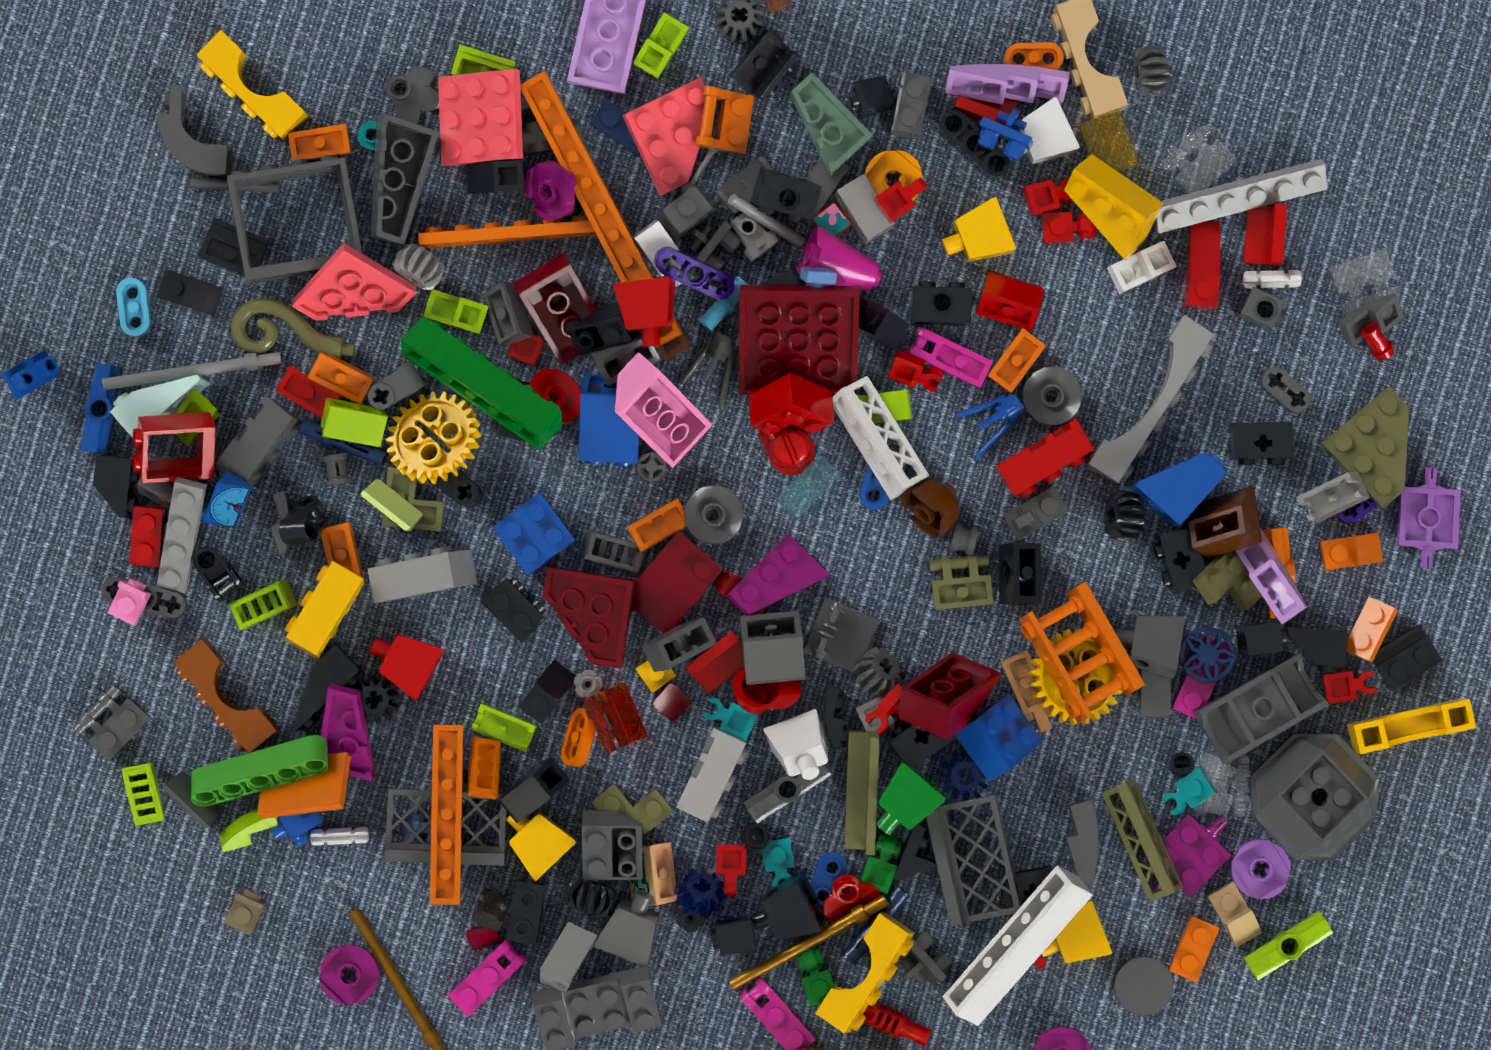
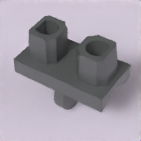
[689,221,741,273]
[900,931,952,986]

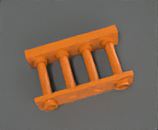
[1019,582,1145,723]

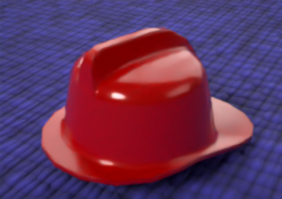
[759,424,815,476]
[732,668,801,714]

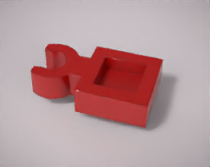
[1022,178,1073,217]
[888,350,944,392]
[1321,670,1377,704]

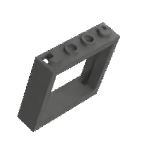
[227,155,362,285]

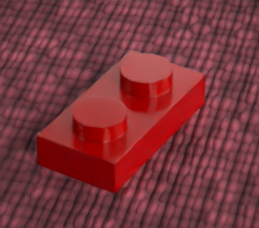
[275,365,342,418]
[129,504,165,567]

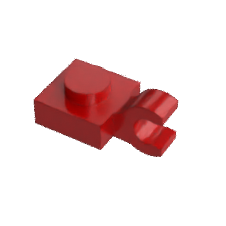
[873,177,927,223]
[865,683,902,735]
[715,844,747,896]

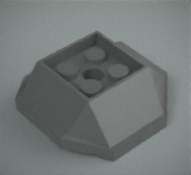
[1250,734,1379,861]

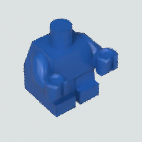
[270,812,323,847]

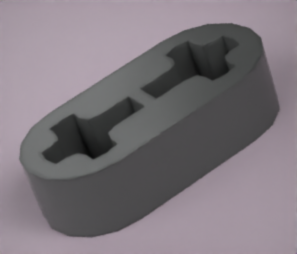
[1260,367,1311,413]

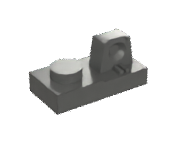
[1002,486,1069,541]

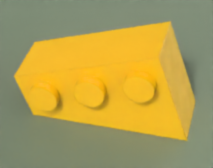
[1064,154,1163,260]
[285,561,365,660]

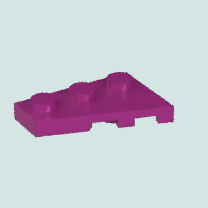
[726,534,830,616]
[321,684,376,781]

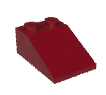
[513,254,597,365]
[632,531,724,634]
[899,652,1001,740]

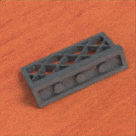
[384,788,506,866]
[926,794,1022,926]

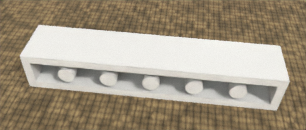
[942,865,1093,1026]

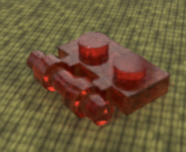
[583,682,648,754]

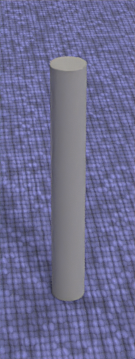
[728,193,805,248]

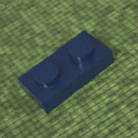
[590,99,640,157]

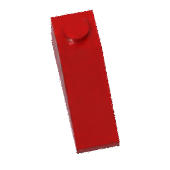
[1183,221,1220,310]

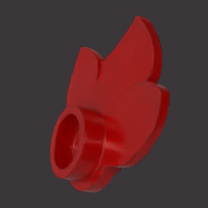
[823,875,881,922]

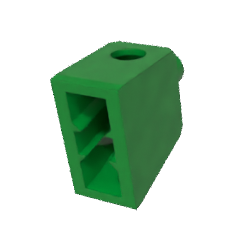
[876,760,947,835]

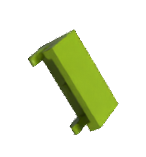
[451,44,518,75]
[321,398,388,447]
[471,703,538,752]

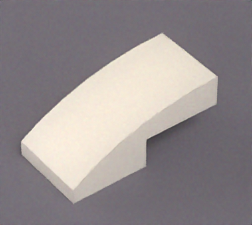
[1107,241,1177,294]

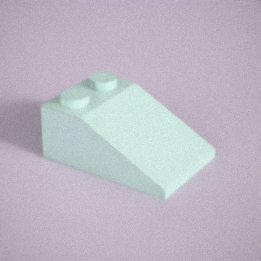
[110,375,211,438]

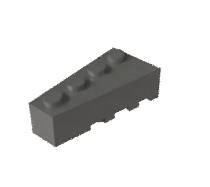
[370,113,439,246]

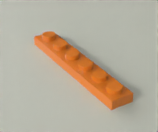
[418,216,596,248]
[430,725,463,905]

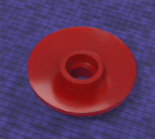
[528,368,581,424]

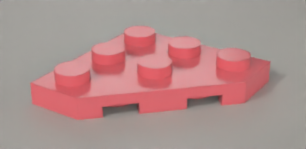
[622,77,705,196]
[292,243,416,321]

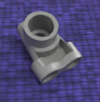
[730,213,779,262]

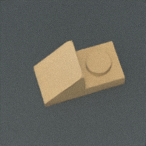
[1206,881,1262,948]

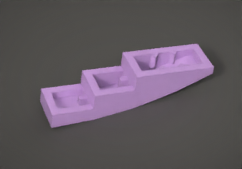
[945,64,1070,105]
[1235,528,1307,624]

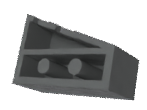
[214,395,301,488]

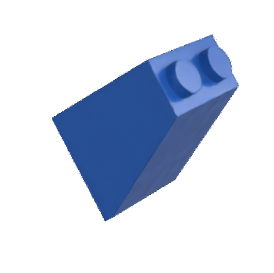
[578,374,640,467]
[1128,452,1228,527]

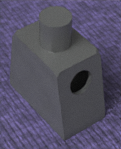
[657,185,719,244]
[1115,616,1185,679]
[594,890,659,966]

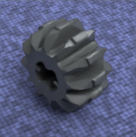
[715,0,764,43]
[1133,45,1171,97]
[853,647,905,699]

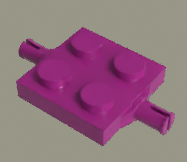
[1152,814,1232,898]

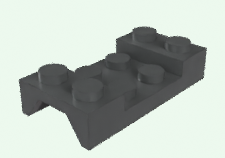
[1193,653,1329,764]
[532,965,662,1050]

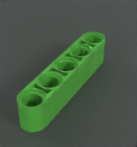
[191,735,328,806]

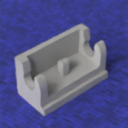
[833,174,895,245]
[1296,471,1370,523]
[540,922,597,992]

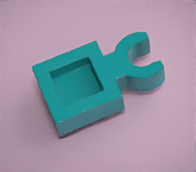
[703,698,758,741]
[1162,767,1218,815]
[761,837,795,887]

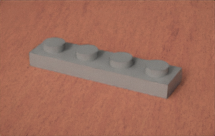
[156,477,207,594]

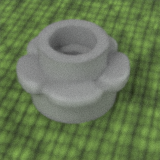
[574,670,603,699]

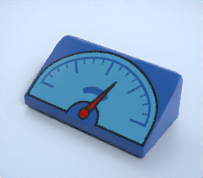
[202,471,253,528]

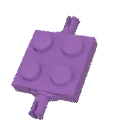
[1396,467,1461,568]

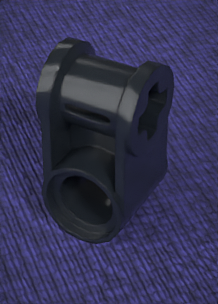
[427,467,483,508]
[279,495,329,545]
[193,546,245,603]

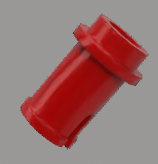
[1361,322,1394,361]

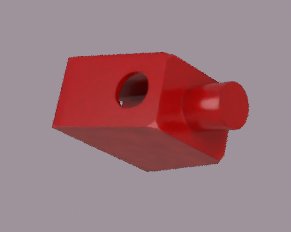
[614,277,675,347]
[369,634,445,700]

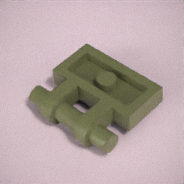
[929,553,994,610]

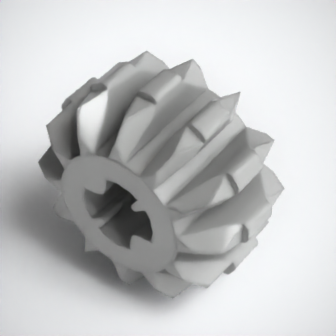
[394,244,445,290]

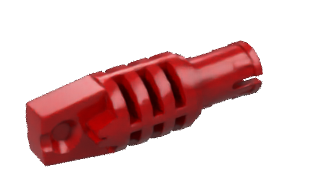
[863,1001,932,1047]

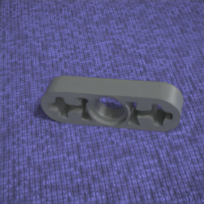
[101,577,188,618]

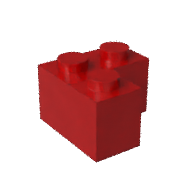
[749,373,834,435]

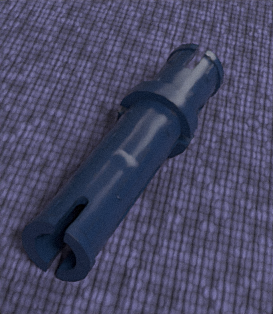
[298,417,387,467]
[841,885,910,966]

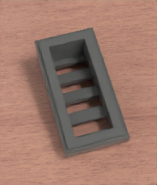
[580,530,646,574]

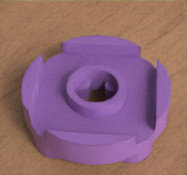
[1230,839,1291,899]

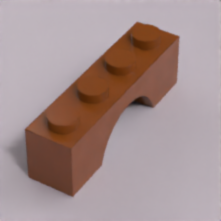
[174,639,281,753]

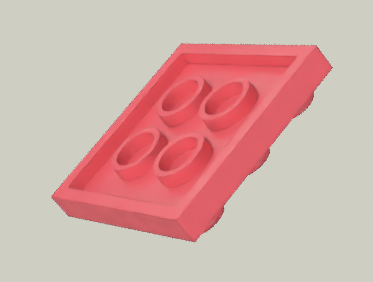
[438,69,523,166]

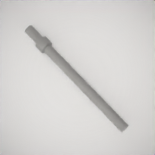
[102,352,281,390]

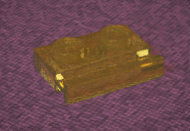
[1079,109,1140,172]

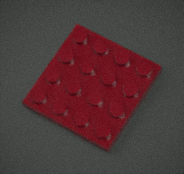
[739,285,860,396]

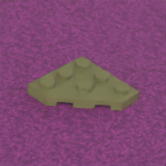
[1322,386,1409,510]

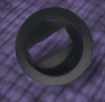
[1169,752,1194,778]

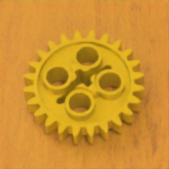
[386,391,482,484]
[1028,628,1122,725]

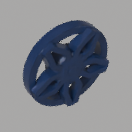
[1179,627,1235,682]

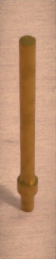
[729,895,889,990]
[349,908,446,1050]

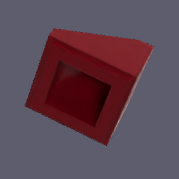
[651,681,693,723]
[465,921,501,950]

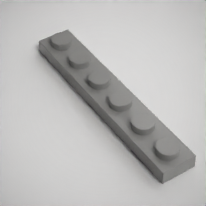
[1154,159,1327,234]

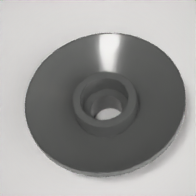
[1023,366,1082,425]
[684,485,743,544]

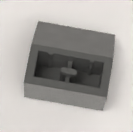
[740,611,805,685]
[582,810,643,880]

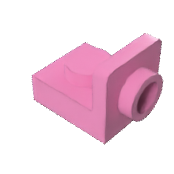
[107,578,152,626]

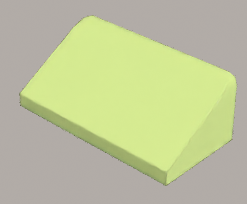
[361,479,423,531]

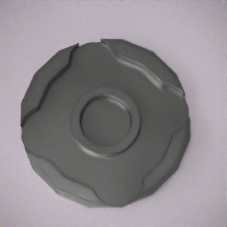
[1113,956,1174,1016]

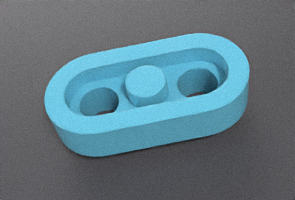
[116,278,152,337]

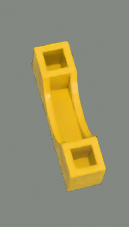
[196,30,309,142]
[1347,698,1477,754]
[815,913,915,1034]

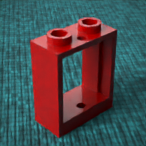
[132,412,215,483]

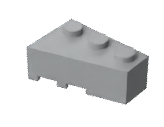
[367,547,478,603]
[676,726,749,823]

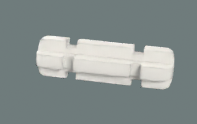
[1243,270,1302,289]
[310,827,369,845]

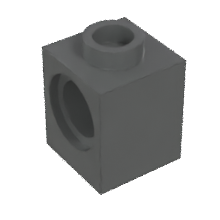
[1237,287,1286,331]

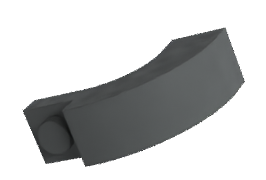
[157,84,232,178]

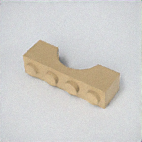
[1051,0,1128,121]

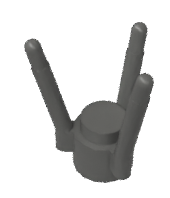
[679,333,737,410]

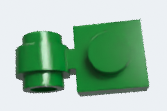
[860,834,902,894]
[796,947,835,1007]

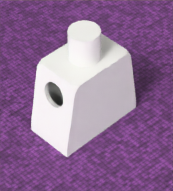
[1004,97,1080,164]
[633,220,689,287]
[764,709,828,780]

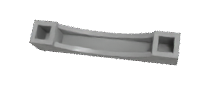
[1086,315,1214,484]

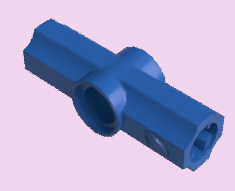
[80,363,122,455]

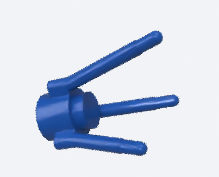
[955,393,1025,461]

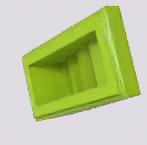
[229,579,298,631]
[121,762,165,826]

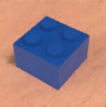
[492,492,577,576]
[955,693,1043,782]

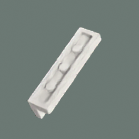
[832,376,929,500]

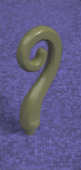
[230,298,355,360]

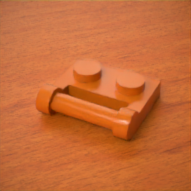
[695,86,754,155]

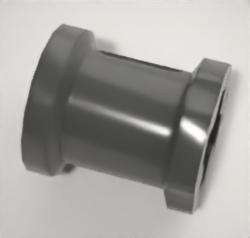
[321,453,352,487]

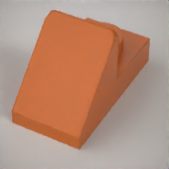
[1319,533,1383,571]

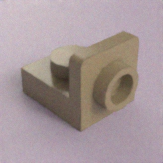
[224,888,267,935]

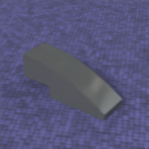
[1064,798,1099,890]

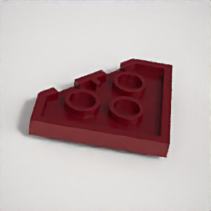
[543,566,635,669]

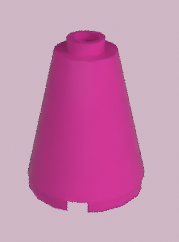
[797,227,882,291]

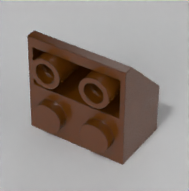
[1189,486,1262,558]

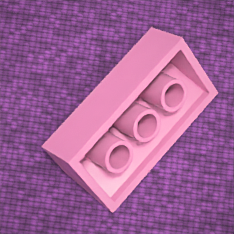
[615,352,712,468]

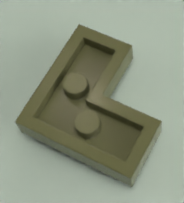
[382,467,445,532]
[1192,551,1262,611]
[591,783,674,837]

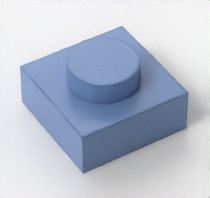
[800,267,837,288]

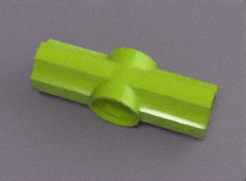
[1243,911,1333,980]

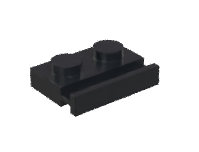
[197,218,269,277]
[1373,624,1443,691]

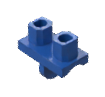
[978,108,1033,162]
[0,349,60,400]

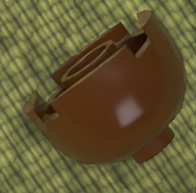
[901,478,960,538]

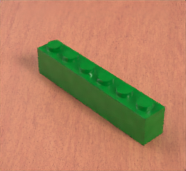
[401,316,562,451]

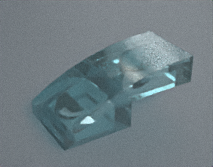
[776,454,841,520]

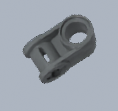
[368,360,426,409]

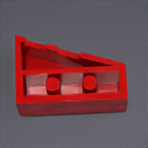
[994,419,1094,499]

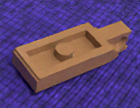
[1000,650,1052,733]

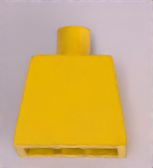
[941,197,1016,262]
[506,812,578,881]
[1042,899,1112,963]

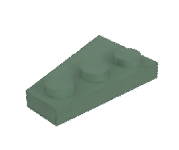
[789,73,873,176]

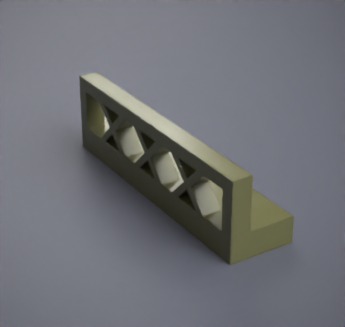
[844,730,879,855]
[1102,778,1183,902]

